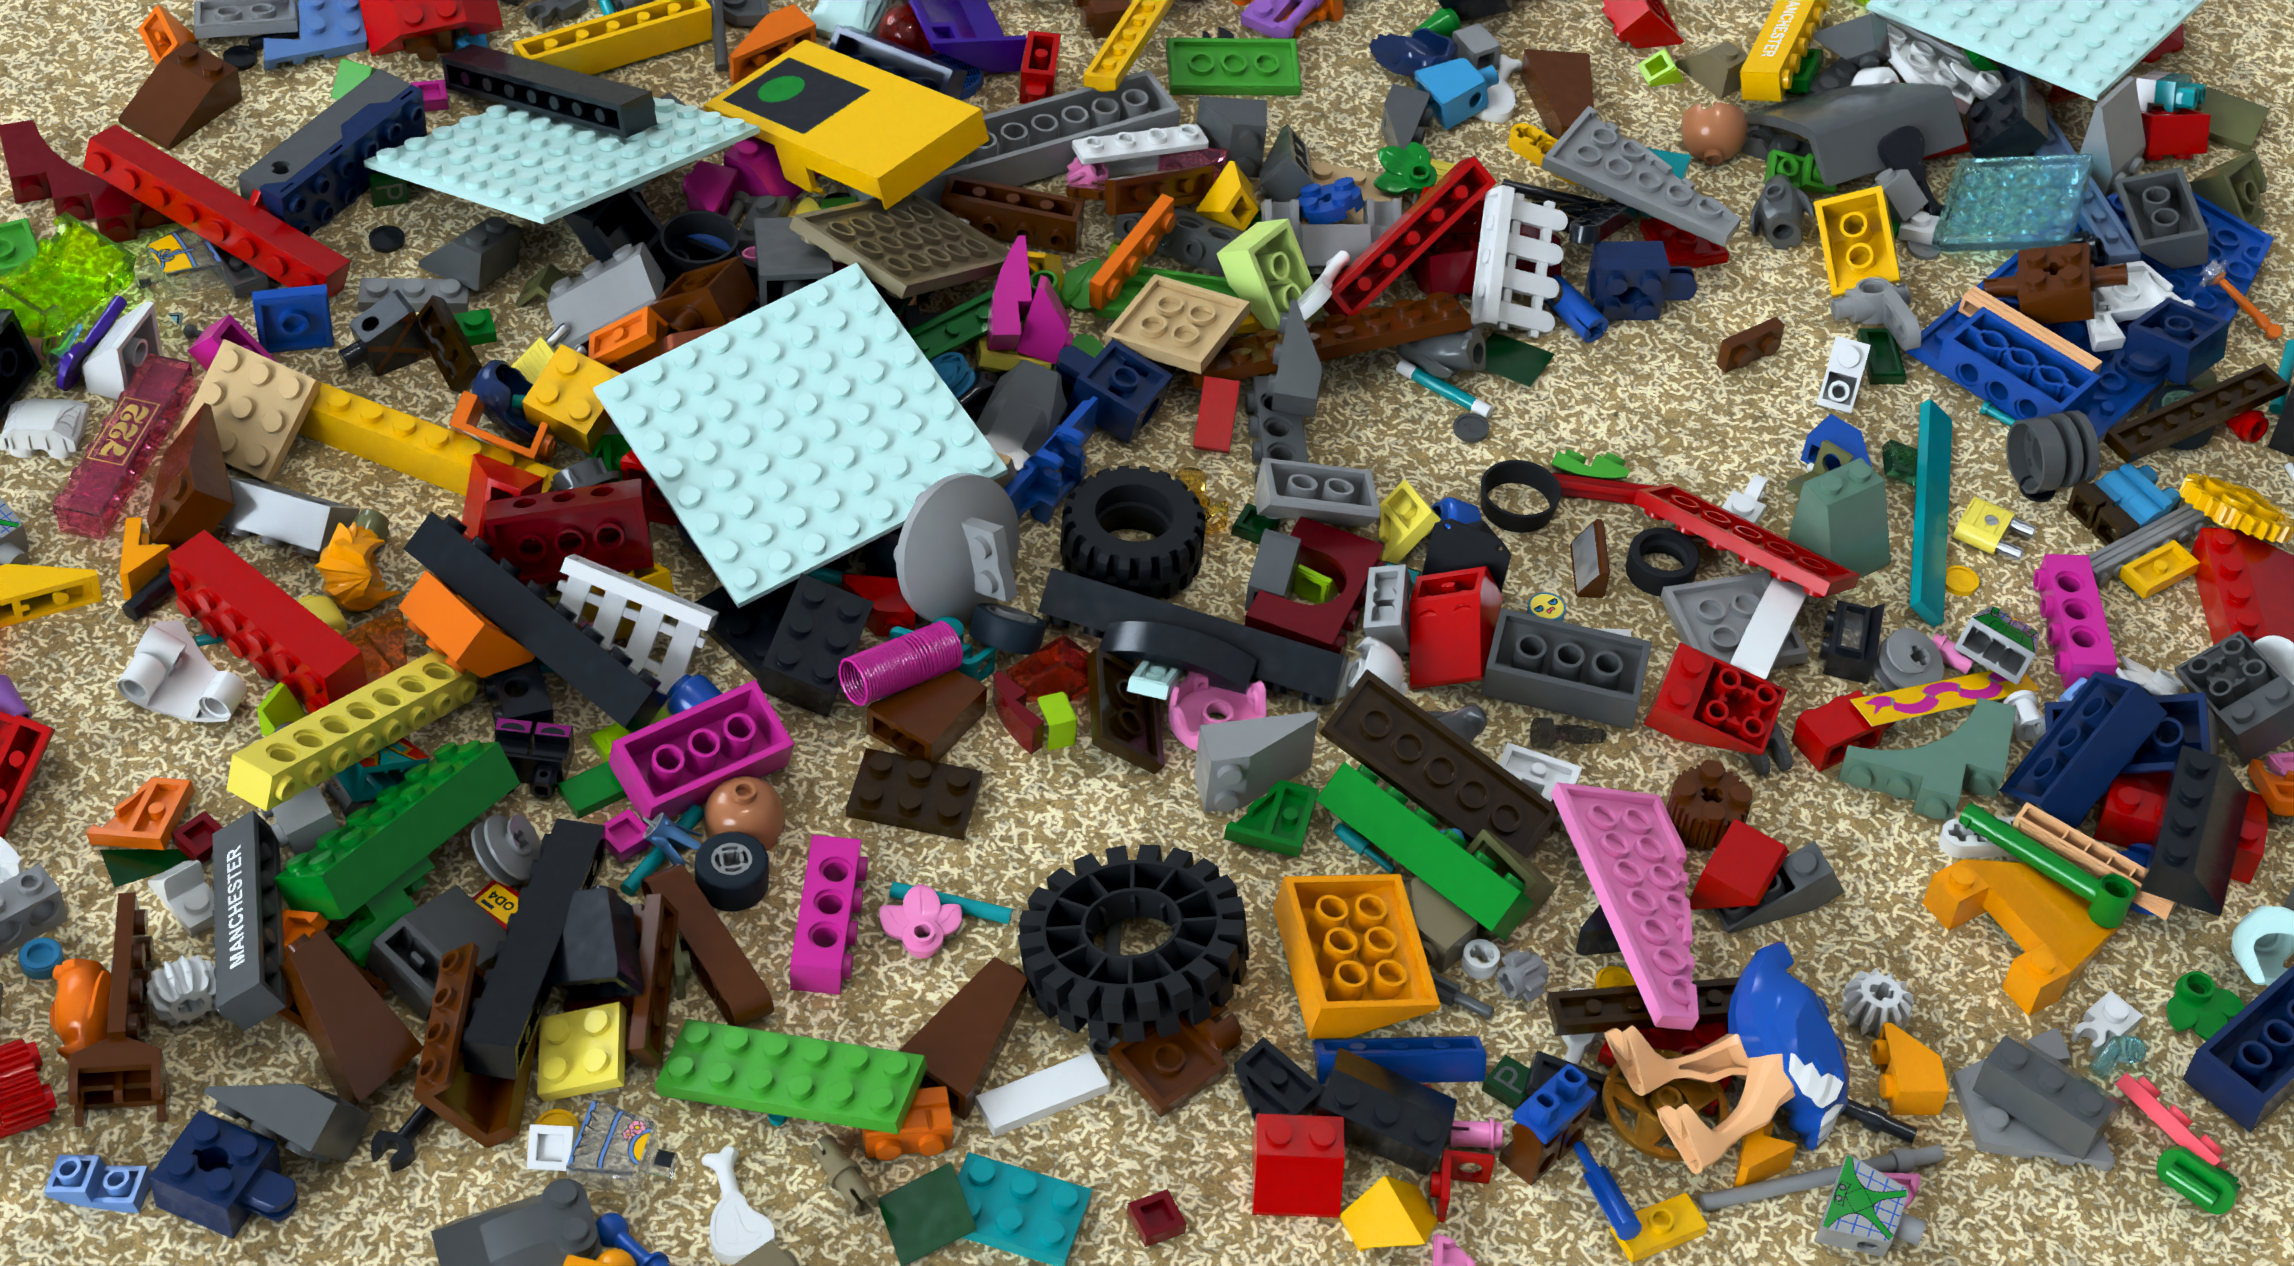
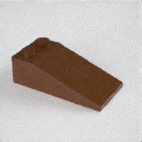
[147,403,235,550]

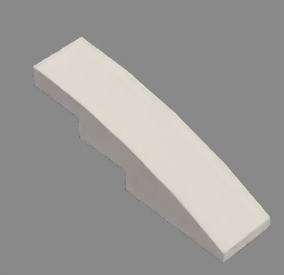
[1730,577,1808,679]

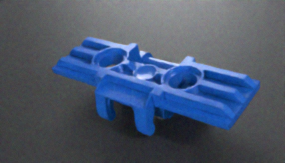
[1004,396,1098,524]

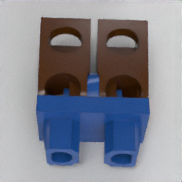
[1498,1064,1597,1186]

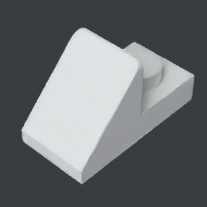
[147,860,215,938]

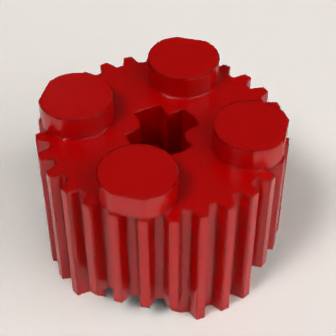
[0,1038,57,1139]

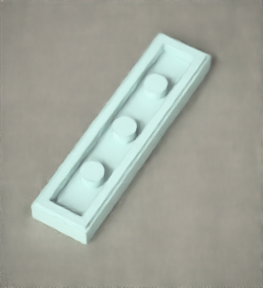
[1127,660,1184,700]

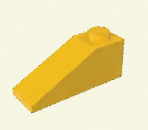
[0,564,103,628]

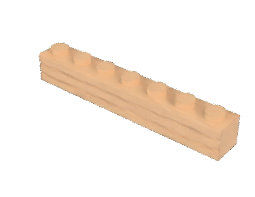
[1958,286,2103,375]
[2012,802,2178,920]

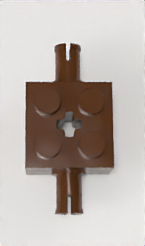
[1983,242,2128,325]
[650,256,759,337]

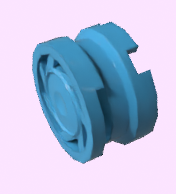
[930,352,976,399]

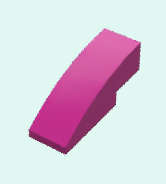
[987,235,1032,350]

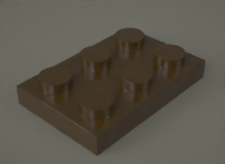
[1087,648,1165,774]
[846,748,983,840]

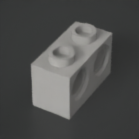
[1363,564,1414,654]
[0,863,68,956]

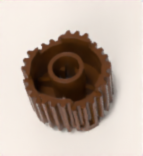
[1667,760,1752,851]

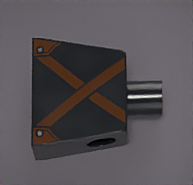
[338,289,430,376]

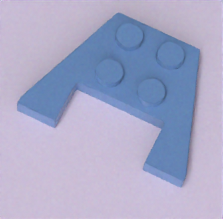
[263,0,367,70]

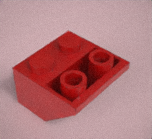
[462,453,544,544]

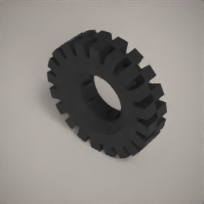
[1018,844,1249,1042]

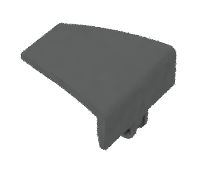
[1745,83,1967,187]

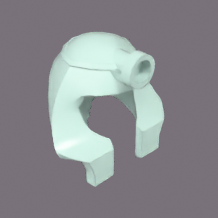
[2231,905,2294,986]

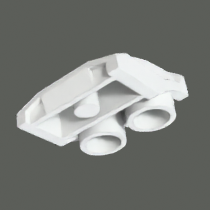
[0,398,90,459]

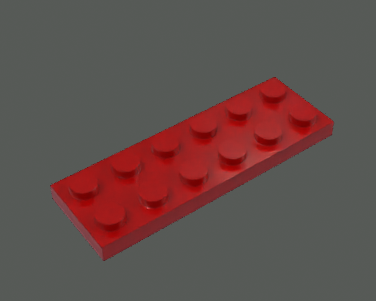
[1633,483,1860,598]

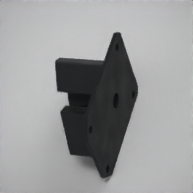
[1421,518,1512,593]

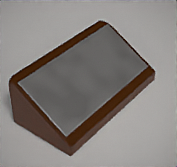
[1570,519,1610,598]

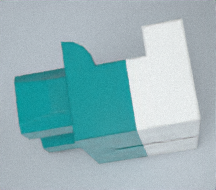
[2136,71,2207,112]

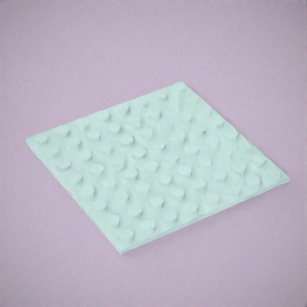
[1866,0,2208,101]
[363,97,760,224]
[593,262,1008,608]

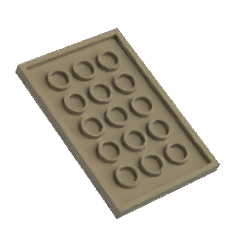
[789,191,1010,299]

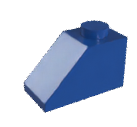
[1800,414,1872,471]

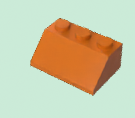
[398,570,535,678]

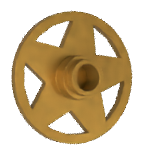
[1602,1048,1729,1161]

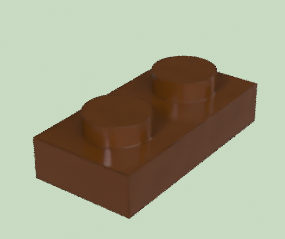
[1716,317,1785,373]

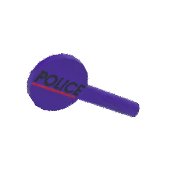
[56,295,127,391]

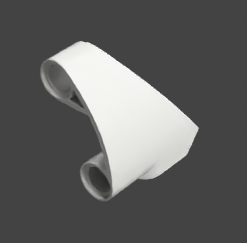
[116,620,247,723]

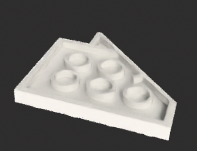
[1868,11,1980,115]

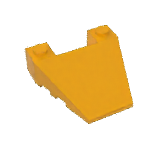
[1922,859,2121,1016]

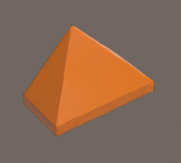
[138,4,198,65]

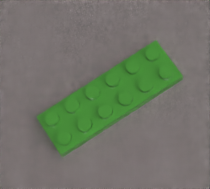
[655,1019,928,1134]

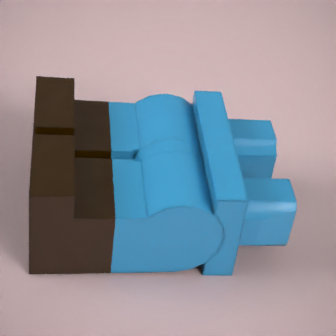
[2066,463,2182,546]

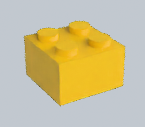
[522,344,620,454]

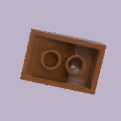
[118,41,243,151]

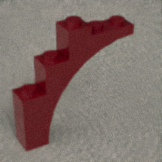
[0,120,177,245]

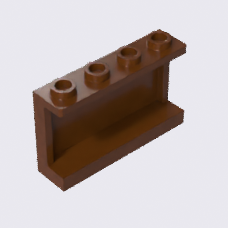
[413,942,539,1148]

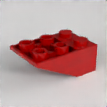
[1409,566,1503,690]
[1643,642,1787,756]

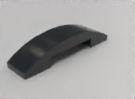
[1099,621,1257,695]

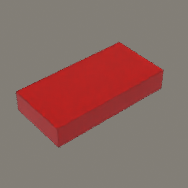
[1193,376,1240,454]

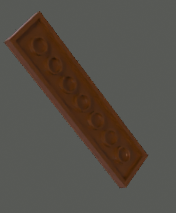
[1182,292,1472,389]

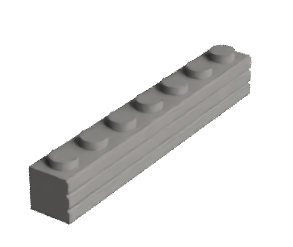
[2089,503,2208,586]

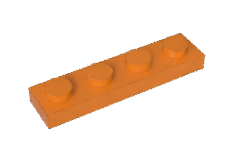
[1089,193,1177,311]

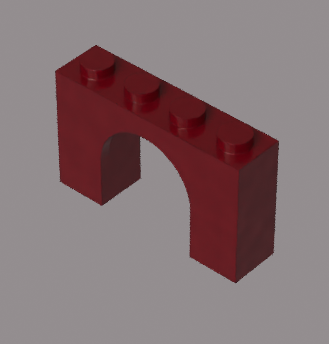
[1244,516,1387,655]

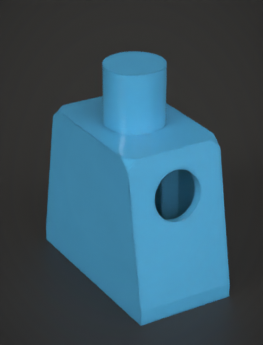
[1414,58,1499,130]

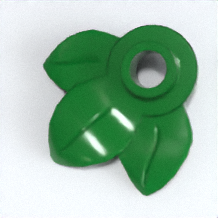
[1374,142,1437,195]
[2166,971,2245,1041]

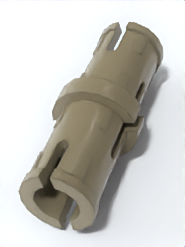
[810,1135,879,1216]

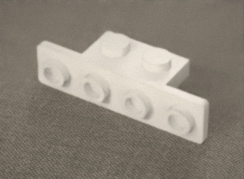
[1072,124,1209,177]

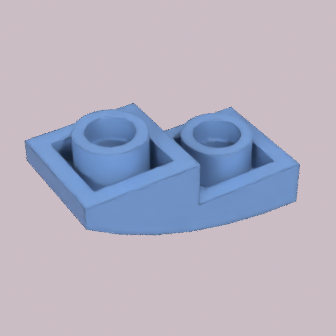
[44,1155,152,1213]

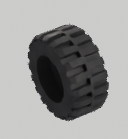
[1060,465,1206,600]

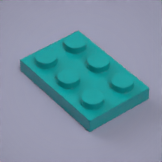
[957,1152,1093,1266]

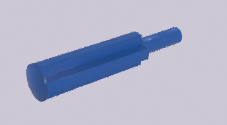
[1573,1141,1642,1241]

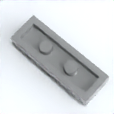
[358,278,470,313]

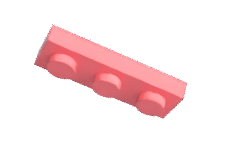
[2115,1072,2229,1171]

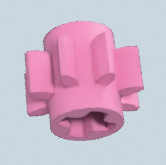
[1067,157,1109,185]

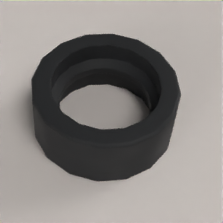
[1625,527,1700,596]

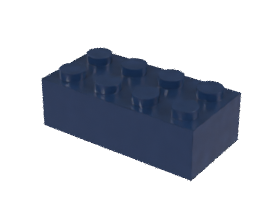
[2182,965,2294,1132]

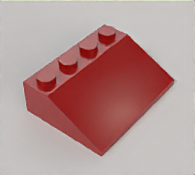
[2191,527,2294,645]
[2093,772,2268,884]

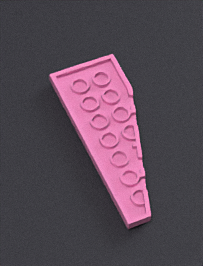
[1551,782,1699,1030]

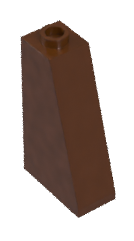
[1520,49,1594,140]
[279,929,423,1106]
[899,956,1028,1121]

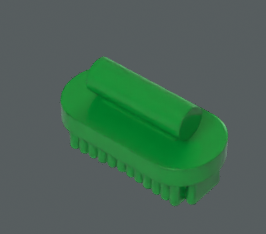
[2157,1144,2241,1215]

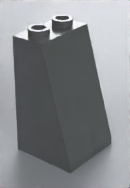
[754,217,833,308]

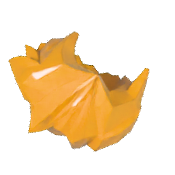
[314,521,400,612]

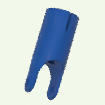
[1544,274,1609,343]

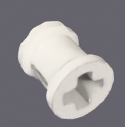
[2003,690,2046,741]

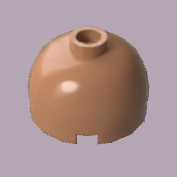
[1681,102,1748,165]
[704,776,785,851]

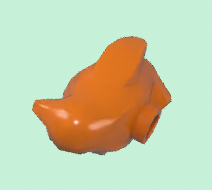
[49,958,111,1065]

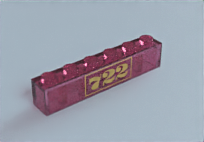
[53,353,195,540]

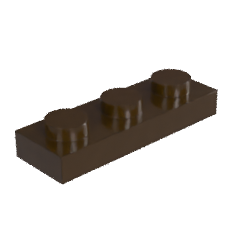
[417,295,483,393]

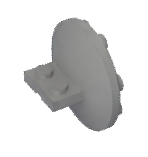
[893,473,1019,624]

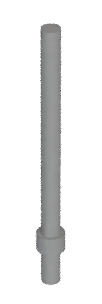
[1699,1144,1944,1212]

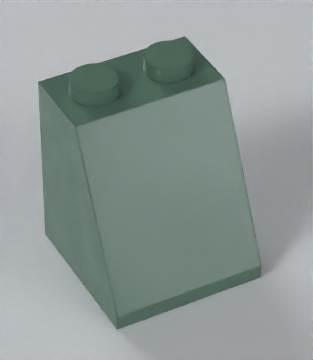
[1788,458,1891,579]

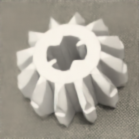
[146,955,216,1026]
[1841,968,1914,1038]

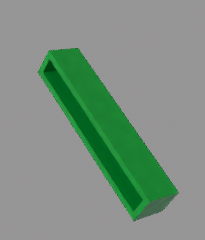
[1315,762,1535,942]

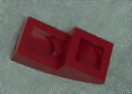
[992,671,1044,755]

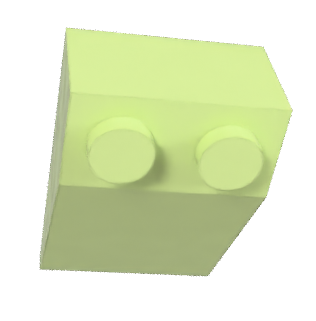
[1216,218,1325,331]

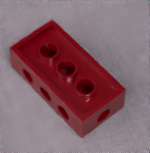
[485,478,654,584]

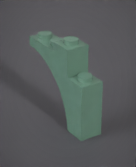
[1838,697,2016,821]

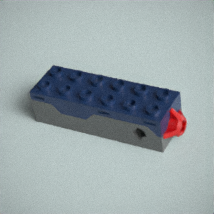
[238,68,427,237]

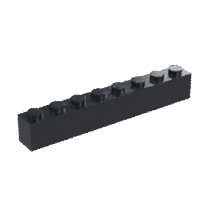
[441,44,657,138]
[403,511,669,732]
[1038,568,1349,706]
[459,818,605,1080]

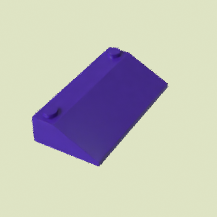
[908,0,1027,73]

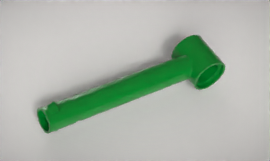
[1959,802,2136,928]

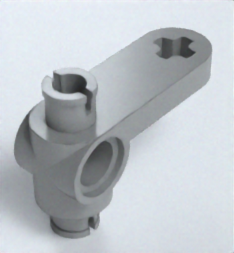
[1830,277,1921,351]

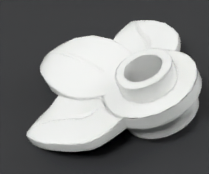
[1950,57,2006,100]
[2116,655,2184,696]

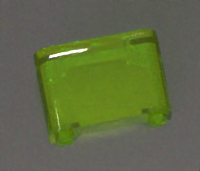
[0,212,137,339]

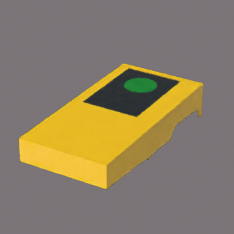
[704,39,989,210]

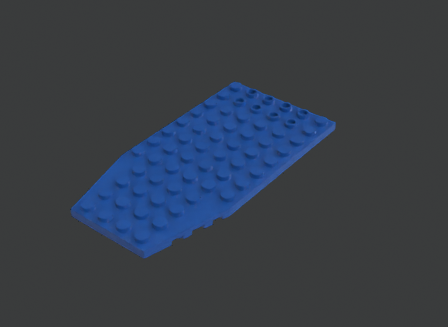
[1906,192,2274,443]

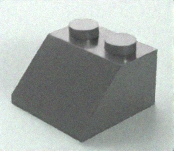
[1194,96,1267,178]
[418,216,521,292]

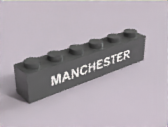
[211,810,287,1031]

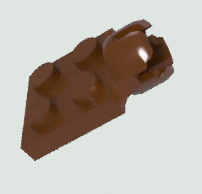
[1108,1003,1243,1118]

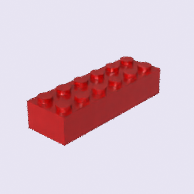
[167,529,368,714]

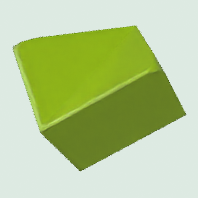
[1037,691,1078,751]

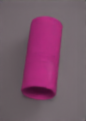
[839,621,963,706]

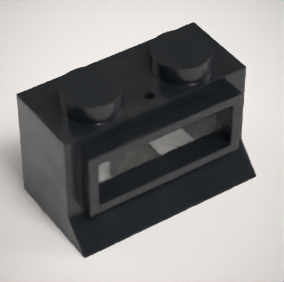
[1818,600,1885,684]

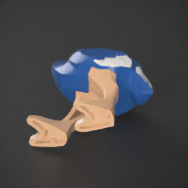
[1605,942,1850,1174]

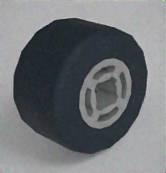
[695,832,769,912]

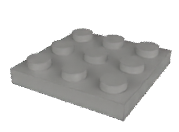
[1661,571,1809,668]

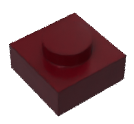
[171,811,223,865]
[1127,1189,1187,1247]

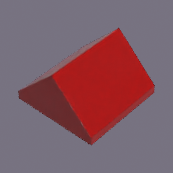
[1689,818,1789,910]

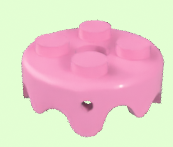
[1168,671,1266,752]

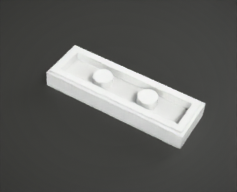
[975,1052,1110,1137]

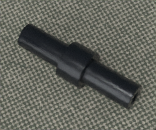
[1841,1098,1918,1144]

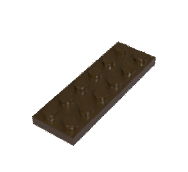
[1320,669,1559,858]

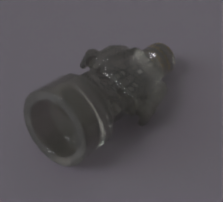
[1530,717,1607,749]

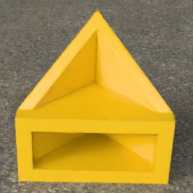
[1340,1175,1438,1252]

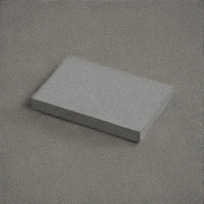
[194,0,298,39]

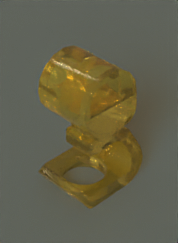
[1175,467,1229,535]

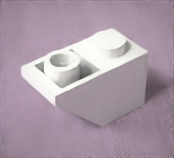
[1817,336,1871,414]

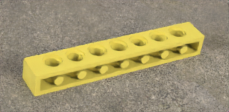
[226,650,477,812]

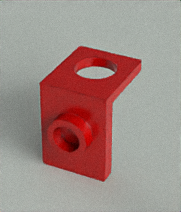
[1429,1149,1495,1223]

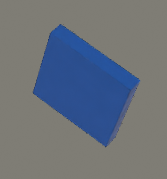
[252,284,335,353]

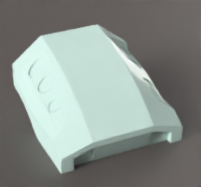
[809,0,889,39]

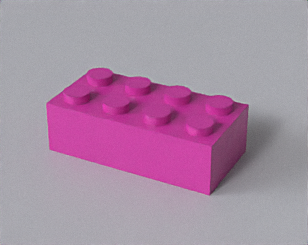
[608,680,794,827]

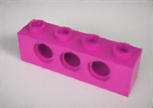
[2033,554,2118,689]
[790,835,868,995]

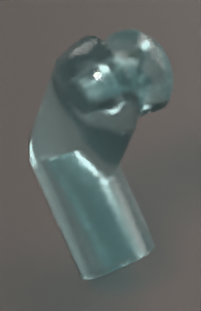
[2089,1036,2147,1078]

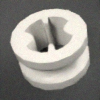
[1461,939,1500,980]

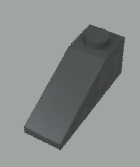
[1259,124,1314,202]

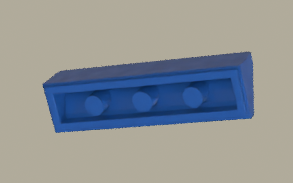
[1313,1036,1487,1085]

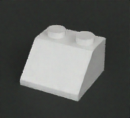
[82,301,163,403]

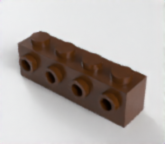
[941,174,1085,254]

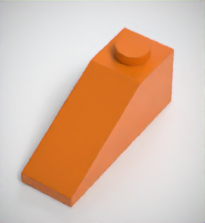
[730,4,816,84]

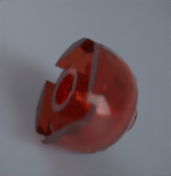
[876,3,937,56]

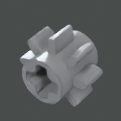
[1497,949,1549,1002]

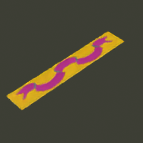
[1850,670,2040,726]

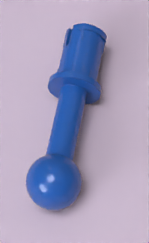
[596,1213,671,1266]

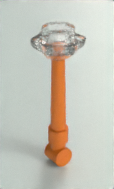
[2199,259,2282,340]

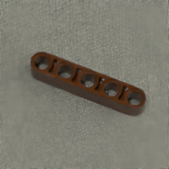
[641,863,774,1027]

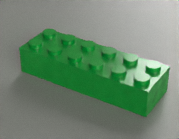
[273,740,521,920]

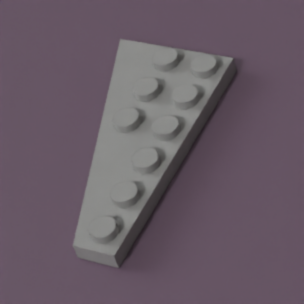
[1541,106,1741,247]

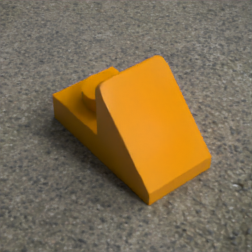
[119,517,172,599]
[1733,1120,1797,1187]

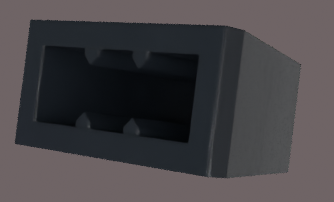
[549,885,644,1002]

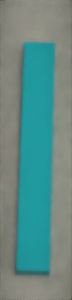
[1910,398,1952,627]

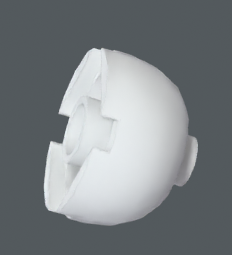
[1336,636,1407,707]

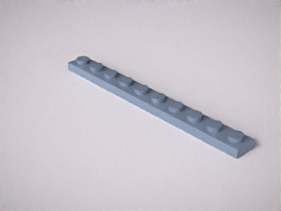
[1997,63,2141,266]

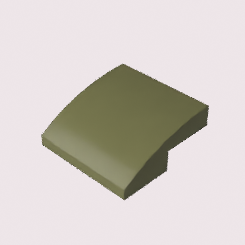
[2196,87,2270,153]

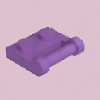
[1240,0,1324,39]

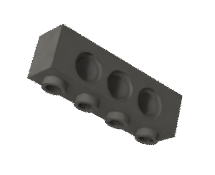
[1113,206,1244,276]
[1245,376,1309,486]

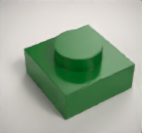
[453,308,497,346]

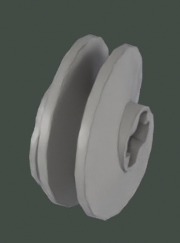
[1873,628,1944,692]
[471,814,541,887]

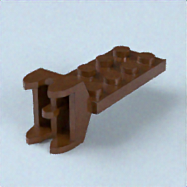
[68,892,171,1128]

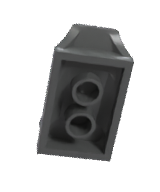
[976,359,1067,474]
[430,1178,603,1266]

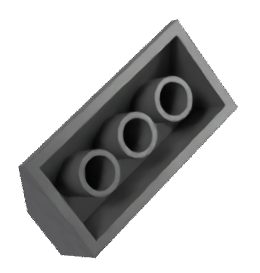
[1481,608,1652,729]

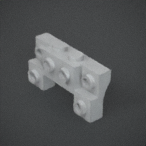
[1261,198,1402,277]

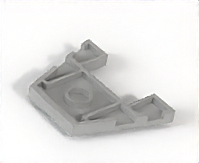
[1950,1028,2115,1171]

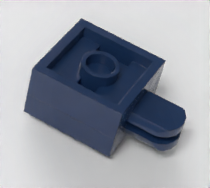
[1584,241,1697,321]
[2124,297,2230,386]
[1054,339,1174,444]
[149,1110,298,1239]

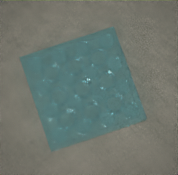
[1932,154,2094,252]

